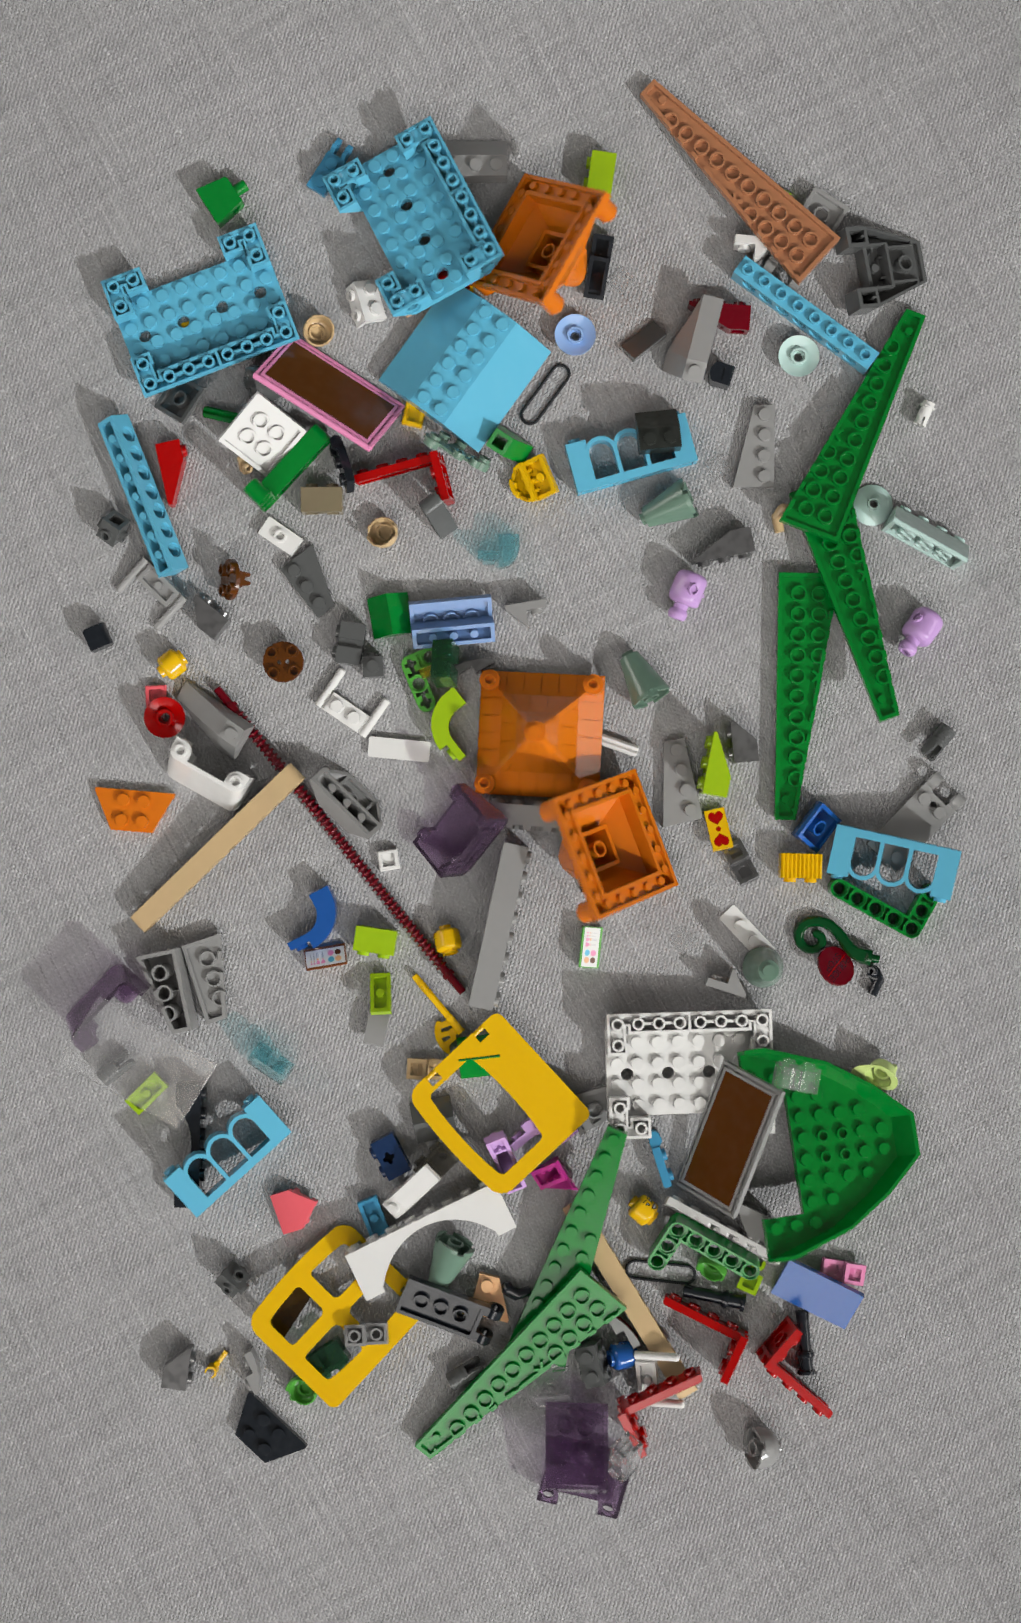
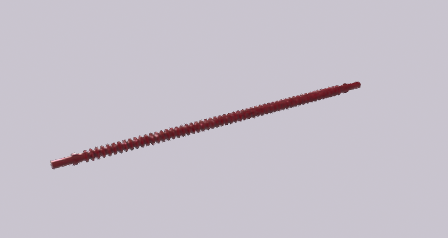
[214,686,466,995]

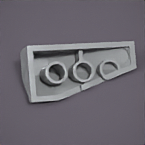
[662,294,724,384]
[177,681,254,760]

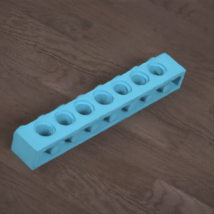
[731,255,879,375]
[98,414,189,578]

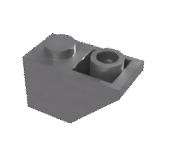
[194,595,231,641]
[725,721,759,763]
[161,1344,197,1391]

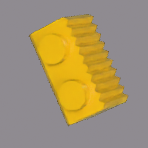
[778,853,822,883]

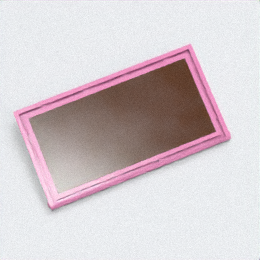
[252,339,405,452]

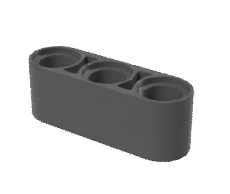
[418,491,458,540]

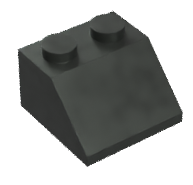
[635,409,682,455]

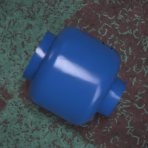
[606,1341,637,1370]

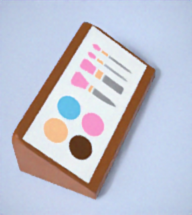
[304,943,348,971]

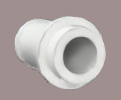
[913,400,935,428]

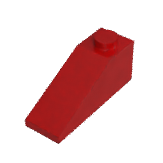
[155,439,188,508]

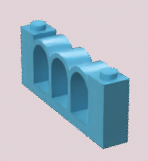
[565,411,698,496]
[826,823,962,903]
[162,1093,291,1217]

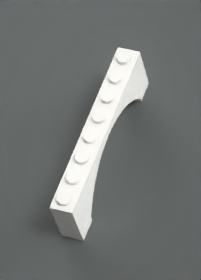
[345,1181,516,1301]

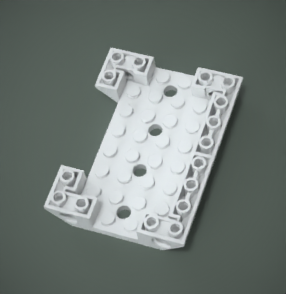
[604,1009,775,1139]

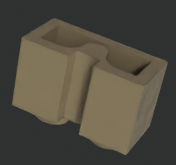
[301,483,344,515]

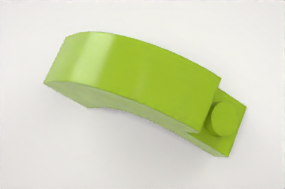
[431,687,466,761]

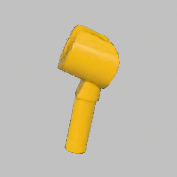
[204,1349,228,1378]

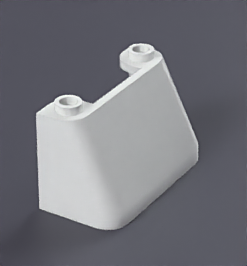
[167,736,256,811]

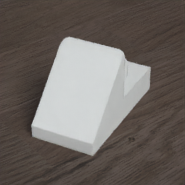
[733,234,770,263]

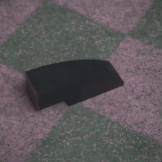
[583,233,614,300]

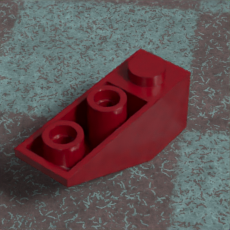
[687,298,751,335]

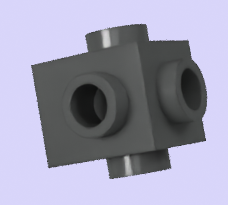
[96,509,131,547]
[214,1260,251,1298]

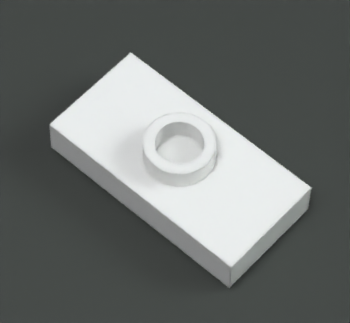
[258,516,304,557]

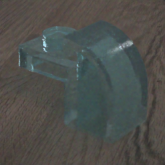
[478,534,519,570]

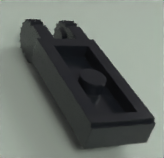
[329,435,355,493]

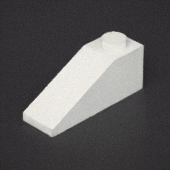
[382,1163,441,1219]

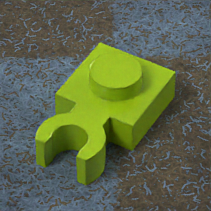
[736,1261,766,1296]

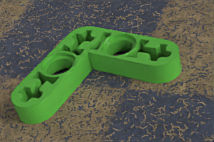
[401,645,458,712]

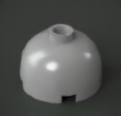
[743,1426,781,1469]

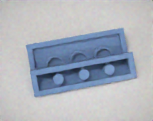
[408,594,495,649]

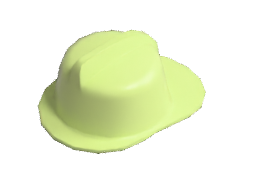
[851,1059,898,1090]

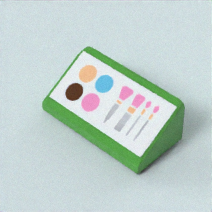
[578,925,603,968]

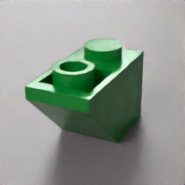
[486,424,534,463]

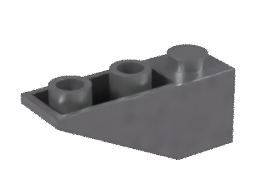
[692,527,755,568]

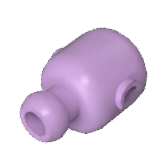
[668,569,707,622]
[898,606,943,657]

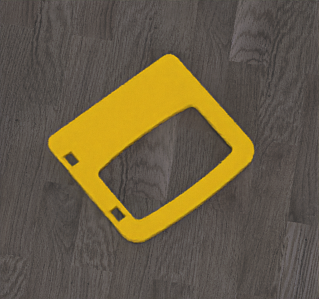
[412,1013,589,1193]

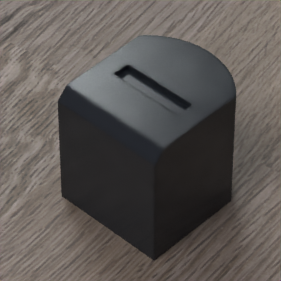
[708,361,735,390]
[82,622,114,653]

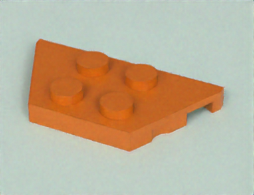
[95,787,176,833]

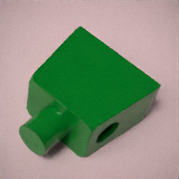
[196,177,249,229]

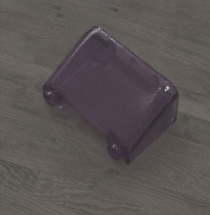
[413,783,508,878]
[66,964,149,1053]

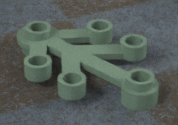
[423,430,491,473]

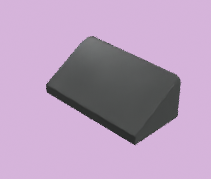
[621,321,667,363]

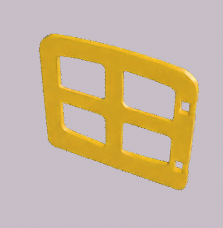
[251,1225,418,1407]

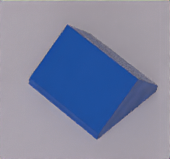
[791,801,842,853]

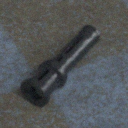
[682,1284,746,1312]
[795,1310,816,1376]

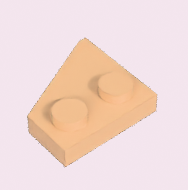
[473,1272,509,1323]

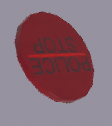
[817,946,854,986]

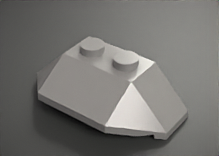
[310,767,383,839]

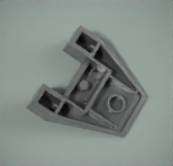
[835,226,927,316]

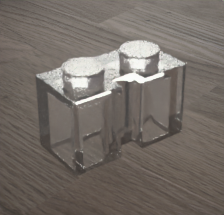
[772,1058,822,1095]
[607,1431,643,1483]

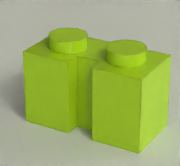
[583,150,617,198]
[353,924,398,959]

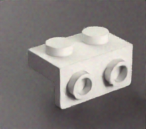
[346,279,387,328]

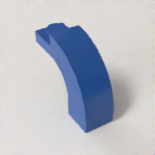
[287,885,337,952]

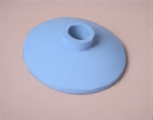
[555,314,596,356]

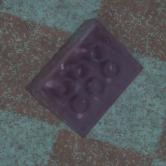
[545,1402,608,1494]

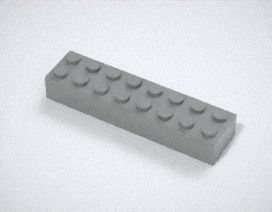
[468,842,532,1011]

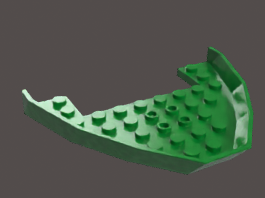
[737,1048,920,1263]

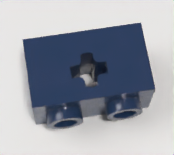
[369,1130,412,1181]

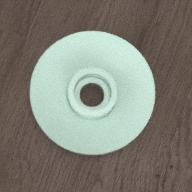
[778,335,820,377]
[853,485,893,526]

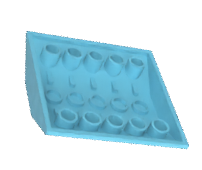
[378,287,551,453]

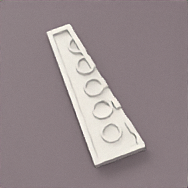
[662,1195,780,1265]

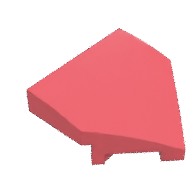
[270,1188,318,1235]

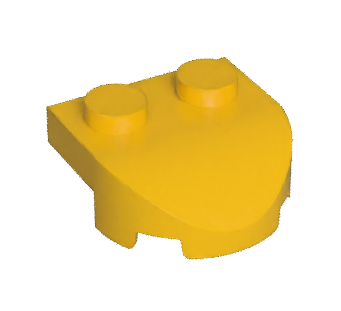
[509,453,560,502]

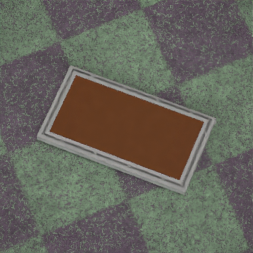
[676,1060,786,1218]

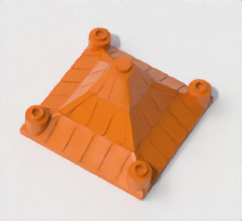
[470,173,617,315]
[474,669,605,798]
[539,769,679,923]

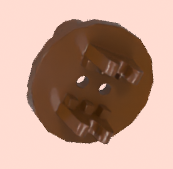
[218,559,251,600]
[263,641,304,683]

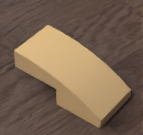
[406,1058,451,1081]

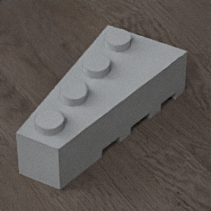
[486,798,560,832]
[136,947,199,1034]

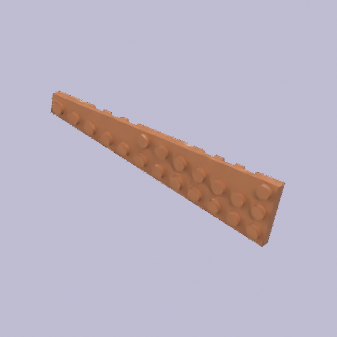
[640,79,840,286]

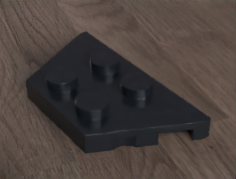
[235,1390,308,1463]

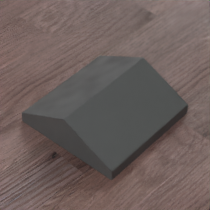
[154,381,206,425]
[409,1094,458,1144]

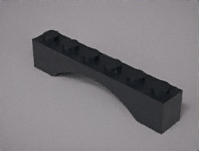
[174,1081,207,1208]

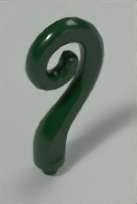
[793,916,880,966]

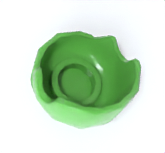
[696,1255,727,1282]
[285,1375,317,1405]

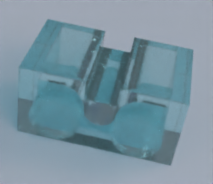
[248,1041,294,1086]

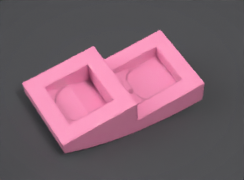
[820,1257,867,1286]

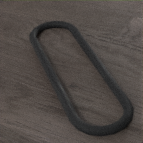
[520,364,571,425]
[625,1259,696,1285]

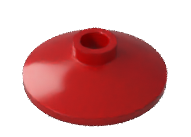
[144,697,185,738]

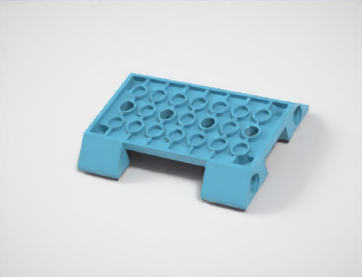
[322,116,504,317]
[100,223,300,398]

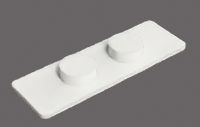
[368,736,431,762]
[720,905,775,951]

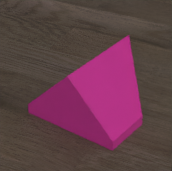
[531,1156,578,1190]

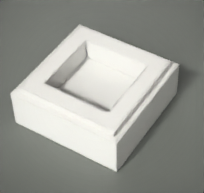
[377,848,401,872]

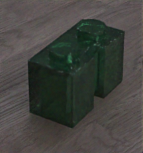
[430,639,459,688]
[306,1335,351,1378]

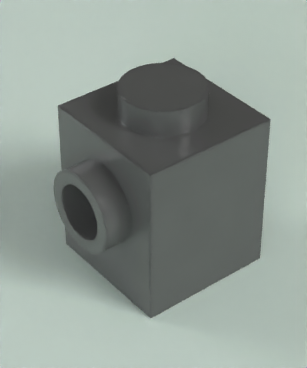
[362,652,385,679]

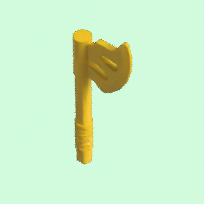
[412,973,465,1054]

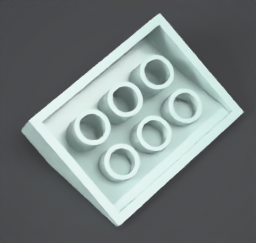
[881,505,969,570]

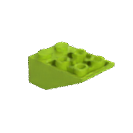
[696,731,731,798]

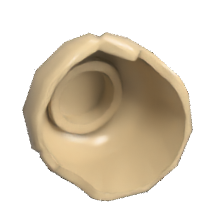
[303,315,334,347]
[366,516,398,548]

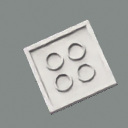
[218,391,307,476]

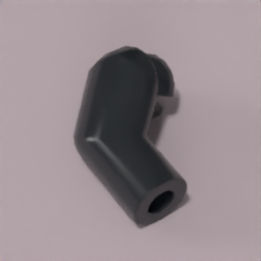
[867,966,884,997]
[502,1281,531,1301]

